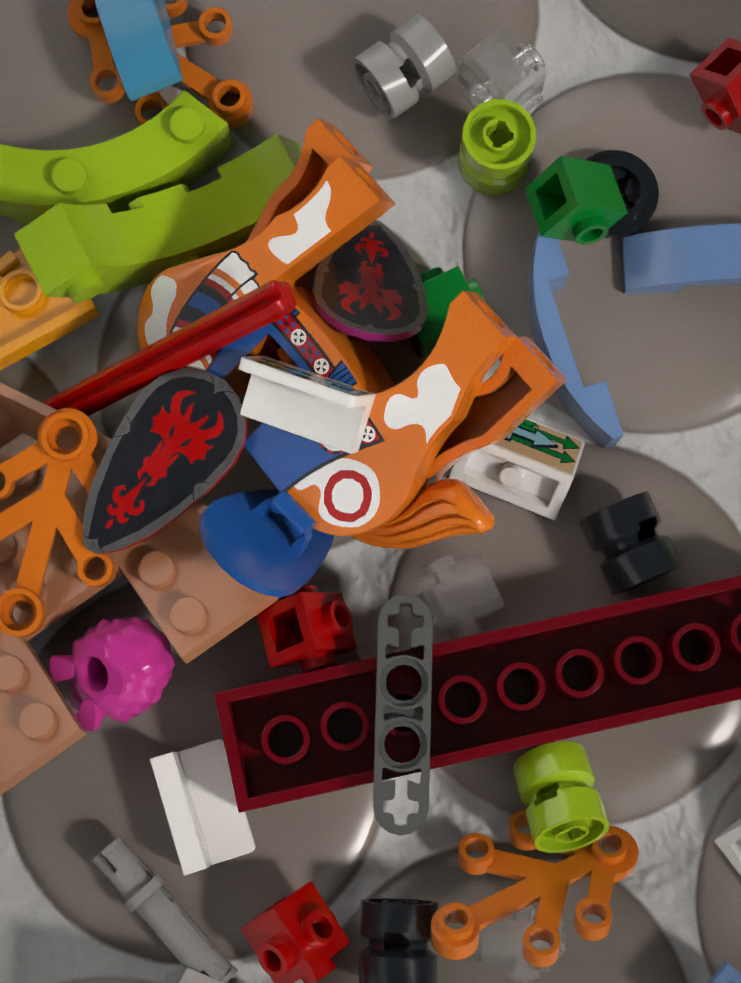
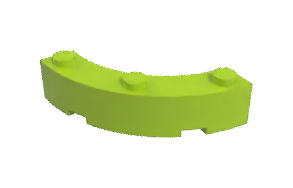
[0,90,233,224]
[14,134,302,303]

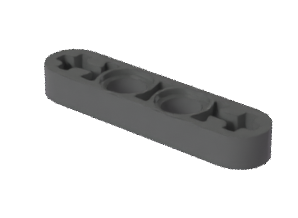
[373,594,433,836]

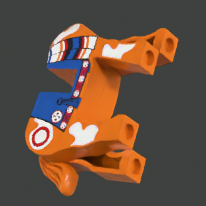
[137,118,568,549]

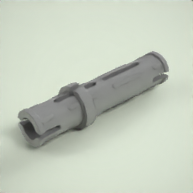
[91,835,238,983]

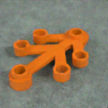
[67,0,253,129]
[0,408,116,637]
[431,809,639,968]

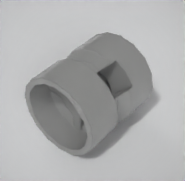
[352,14,457,120]

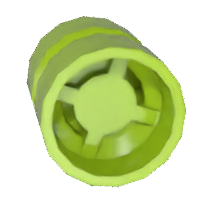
[459,99,536,195]
[512,741,610,853]

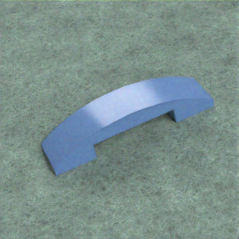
[621,223,741,294]
[528,232,624,449]

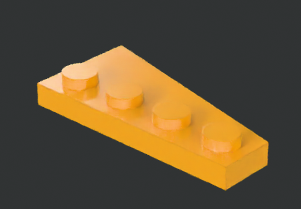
[0,248,100,371]

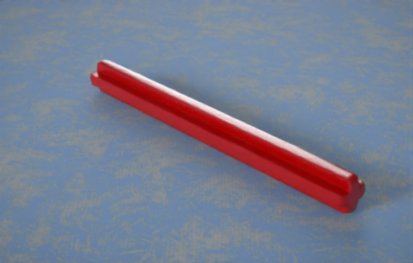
[42,280,296,416]

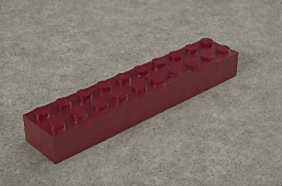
[214,575,741,813]

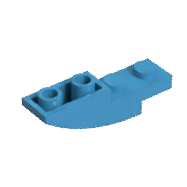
[95,0,183,102]

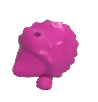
[49,617,175,731]

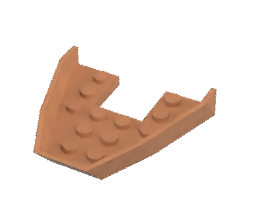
[0,382,281,796]

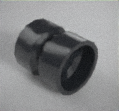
[579,491,682,596]
[358,898,439,983]

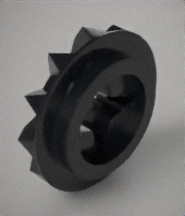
[586,150,659,239]

